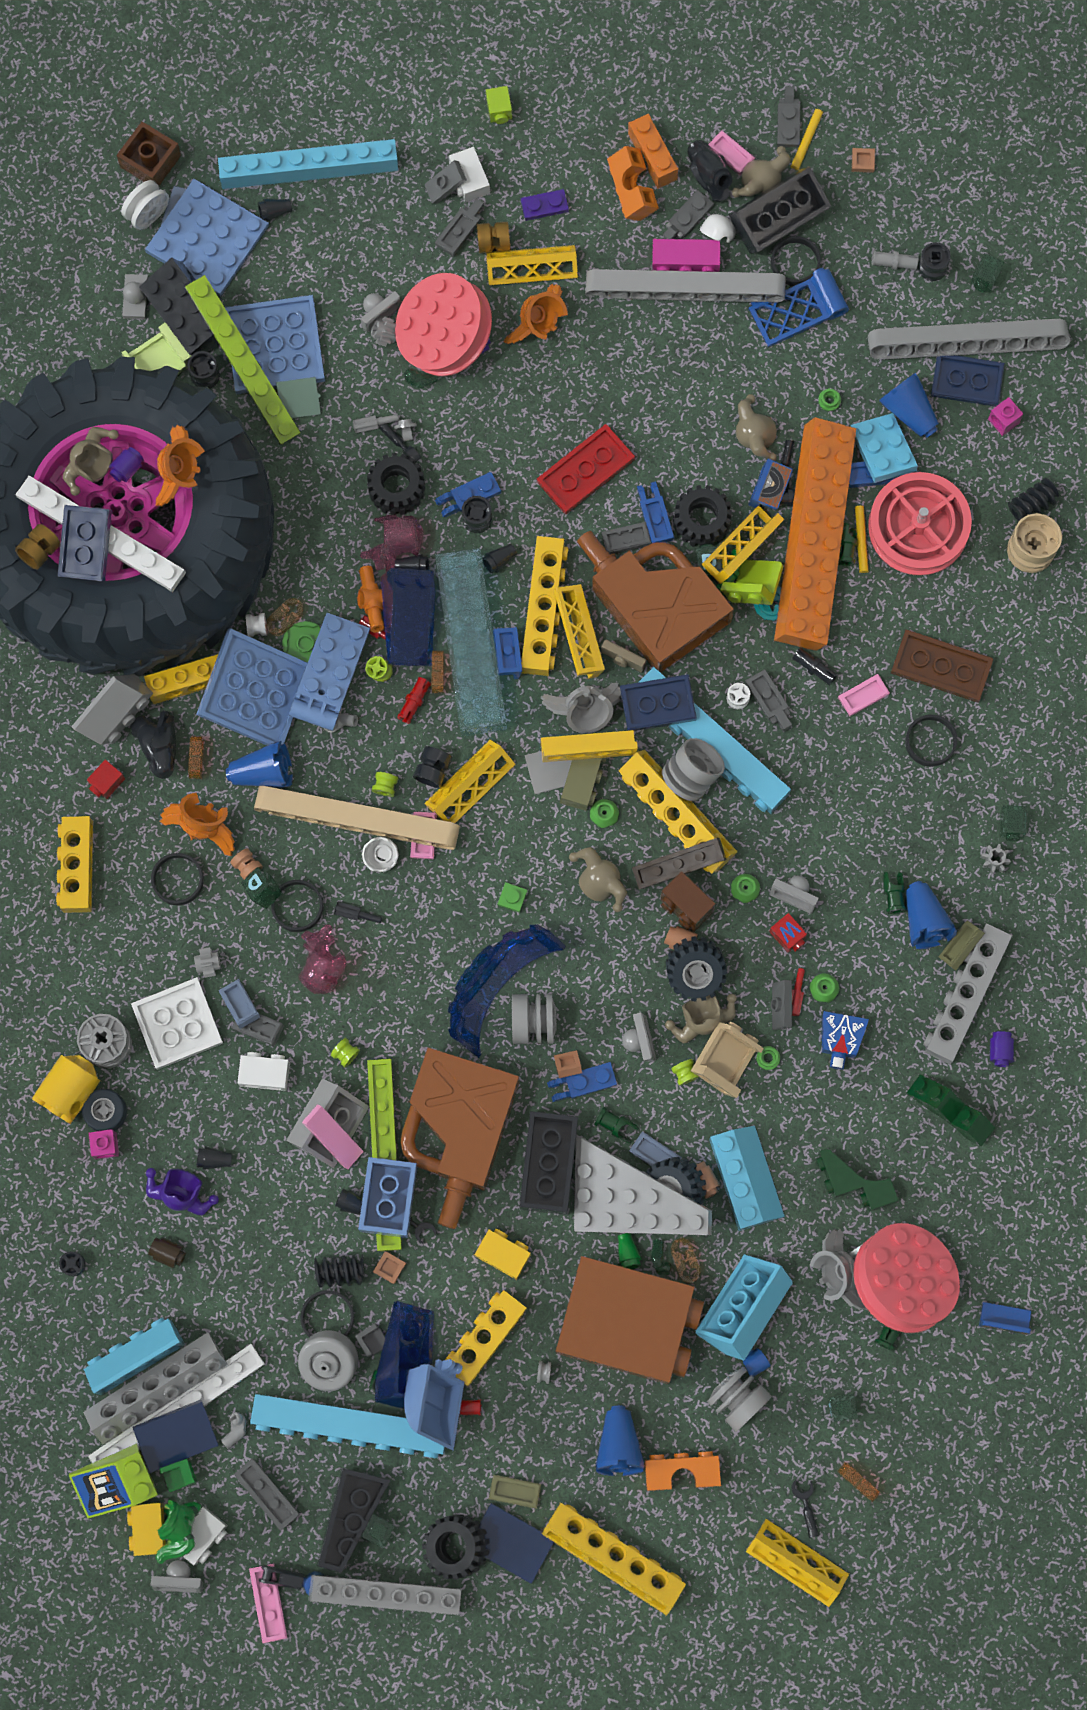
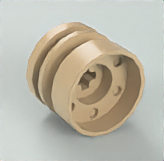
[1007,513,1062,573]

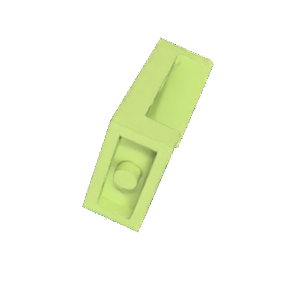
[122,323,191,374]

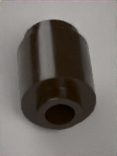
[148,1237,186,1269]

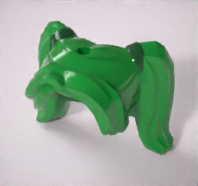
[155,1500,202,1564]

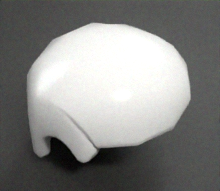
[700,214,736,243]
[362,837,399,872]

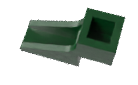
[907,1074,995,1146]
[816,1149,899,1212]

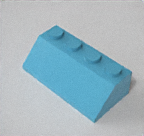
[709,1126,785,1231]
[695,1255,793,1360]
[84,1318,185,1395]

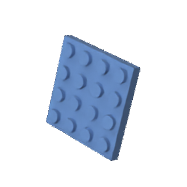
[145,179,269,296]
[225,295,325,394]
[196,628,308,746]

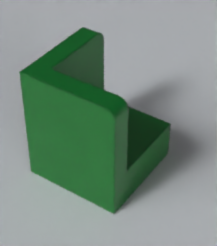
[160,1459,197,1492]

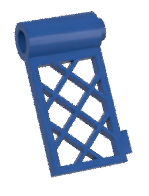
[749,268,849,347]

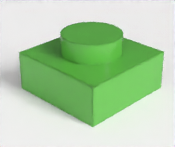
[498,882,527,913]

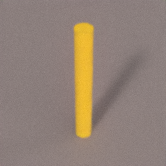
[791,109,823,170]
[855,506,868,573]

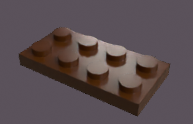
[891,629,994,703]

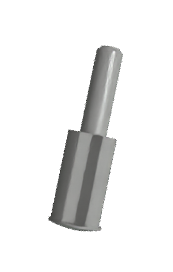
[353,414,399,433]

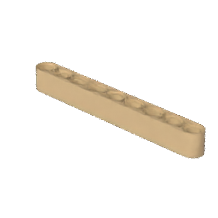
[254,786,460,850]

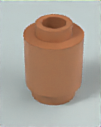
[664,926,698,950]
[695,1161,720,1199]

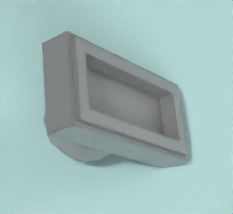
[122,274,148,319]
[360,291,401,332]
[769,875,819,914]
[622,1012,656,1062]
[151,1560,203,1593]

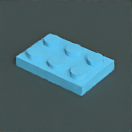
[850,413,918,483]

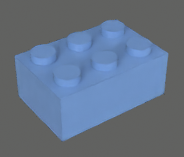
[358,1157,417,1238]

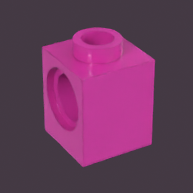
[988,397,1023,436]
[89,1129,119,1160]

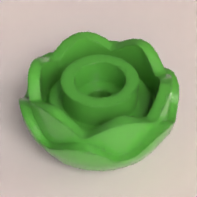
[590,799,619,828]
[731,874,760,903]
[809,973,839,1003]

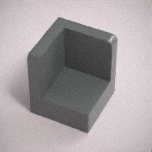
[355,1323,390,1358]

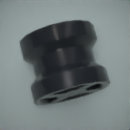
[59,1251,86,1277]

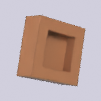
[852,148,875,172]
[554,1050,582,1078]
[373,1251,406,1284]

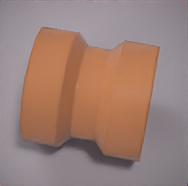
[230,848,263,881]

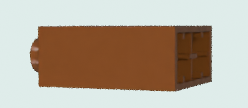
[556,1256,704,1384]

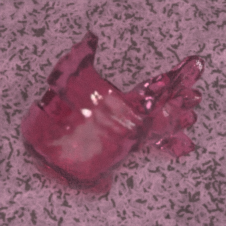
[360,515,424,573]
[298,924,347,994]

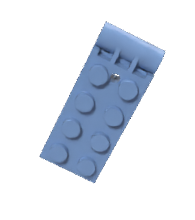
[289,613,370,731]

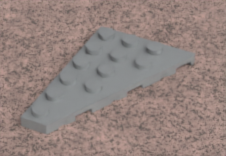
[574,1137,712,1235]

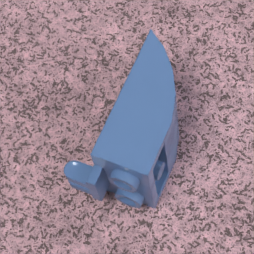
[404,1359,464,1450]

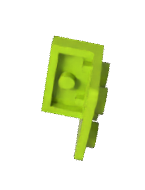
[721,560,783,605]

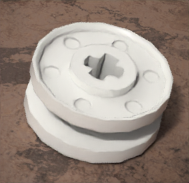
[121,180,169,230]

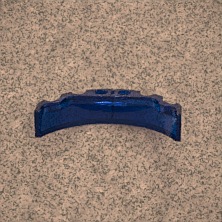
[448,924,566,1059]

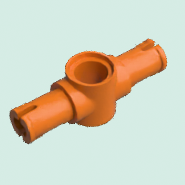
[357,566,386,632]

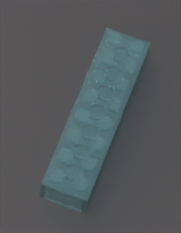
[435,548,507,737]

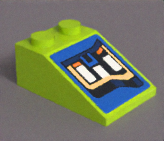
[68,1443,157,1518]

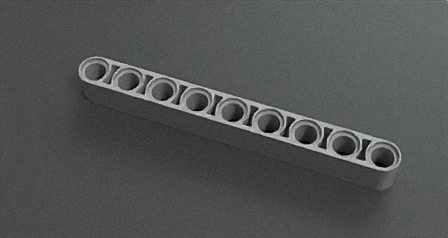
[585,269,786,302]
[867,319,1070,359]

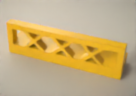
[486,245,578,285]
[701,505,784,584]
[554,584,605,679]
[540,730,638,762]
[424,740,515,823]
[746,1519,849,1607]

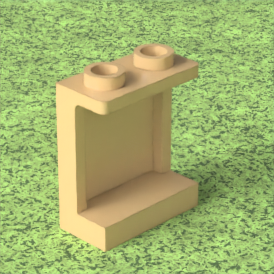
[691,1022,764,1098]

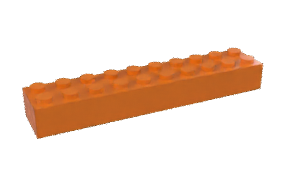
[774,417,857,650]

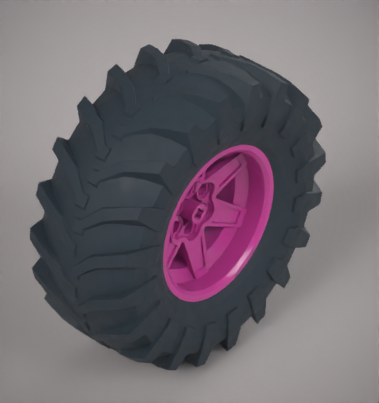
[0,356,274,676]

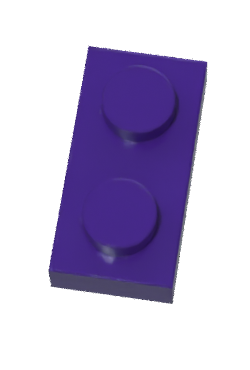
[521,189,569,221]

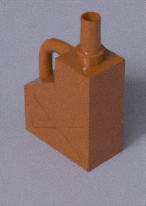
[577,531,734,673]
[400,1048,520,1229]

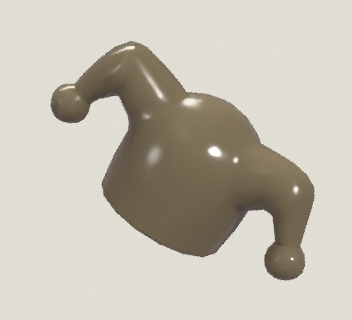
[732,146,791,197]
[735,394,777,461]
[63,427,119,496]
[569,847,627,912]
[665,994,737,1043]

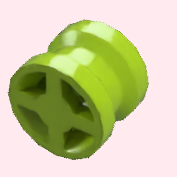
[365,656,393,682]
[372,772,398,797]
[331,1038,360,1068]
[671,1059,699,1086]

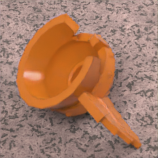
[503,284,568,344]
[156,425,205,506]
[160,792,235,856]

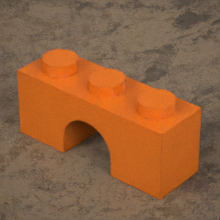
[628,114,678,189]
[607,146,659,221]
[645,1451,721,1491]

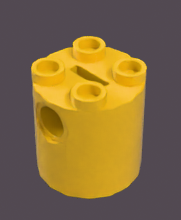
[31,1055,100,1124]

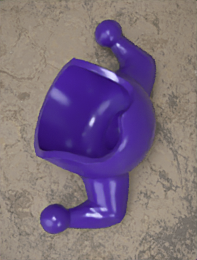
[146,1168,219,1215]

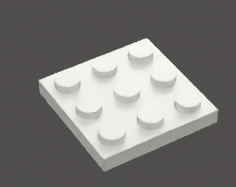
[131,977,223,1070]

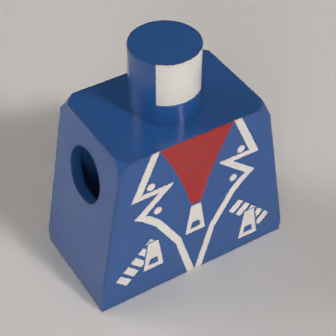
[822,1011,868,1070]

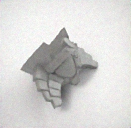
[541,683,621,733]
[810,1229,867,1310]

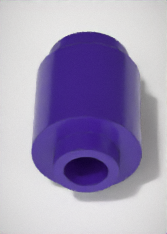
[109,447,144,482]
[990,1031,1014,1067]

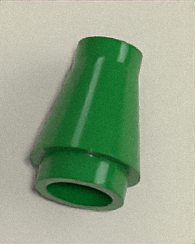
[617,1233,642,1270]

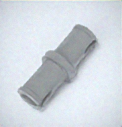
[871,251,918,270]

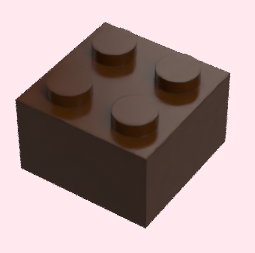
[116,121,182,186]
[660,871,715,932]

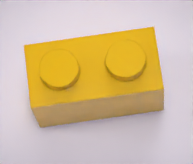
[475,1229,531,1280]
[127,1503,166,1556]

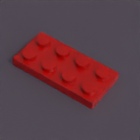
[536,424,635,515]

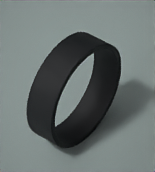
[771,236,821,286]
[905,714,957,767]
[151,853,204,906]
[271,880,323,932]
[300,1290,354,1337]

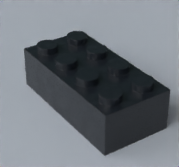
[728,167,831,254]
[139,257,218,356]
[519,1111,578,1215]

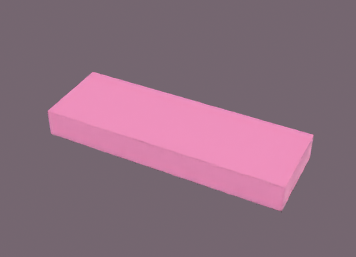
[302,1104,364,1169]
[249,1564,288,1643]

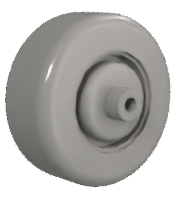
[298,1330,358,1391]

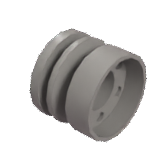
[662,738,725,801]
[512,994,557,1044]
[77,1014,132,1069]
[707,1366,772,1432]

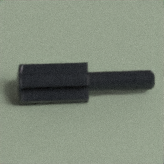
[334,901,382,923]

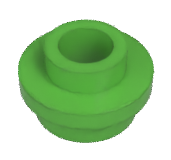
[818,389,841,411]
[756,1046,780,1070]

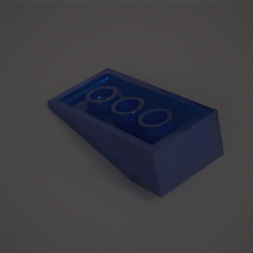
[381,568,435,666]
[375,1301,434,1409]

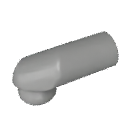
[324,713,358,733]
[221,1412,246,1449]

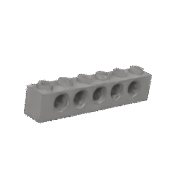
[923,923,1012,1065]
[83,1333,228,1444]
[309,1575,461,1615]

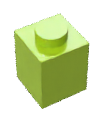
[486,86,512,124]

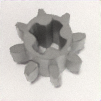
[371,317,396,347]
[980,844,1011,874]
[194,947,221,978]

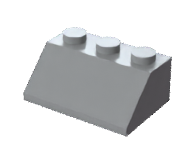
[72,674,153,745]
[286,1079,370,1168]

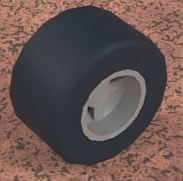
[82,1089,127,1132]

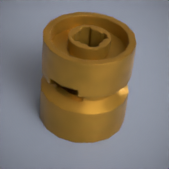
[477,222,510,254]
[15,524,61,569]

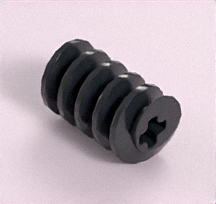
[1008,477,1059,521]
[314,1254,365,1288]

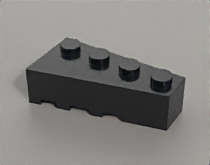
[317,1468,391,1572]

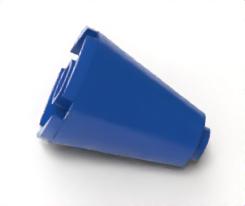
[879,373,939,438]
[226,741,293,787]
[906,881,957,949]
[596,1406,644,1476]

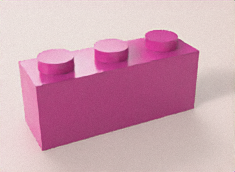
[652,239,720,272]

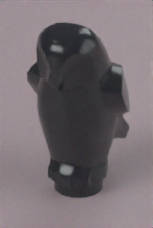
[687,140,733,203]
[130,711,176,779]

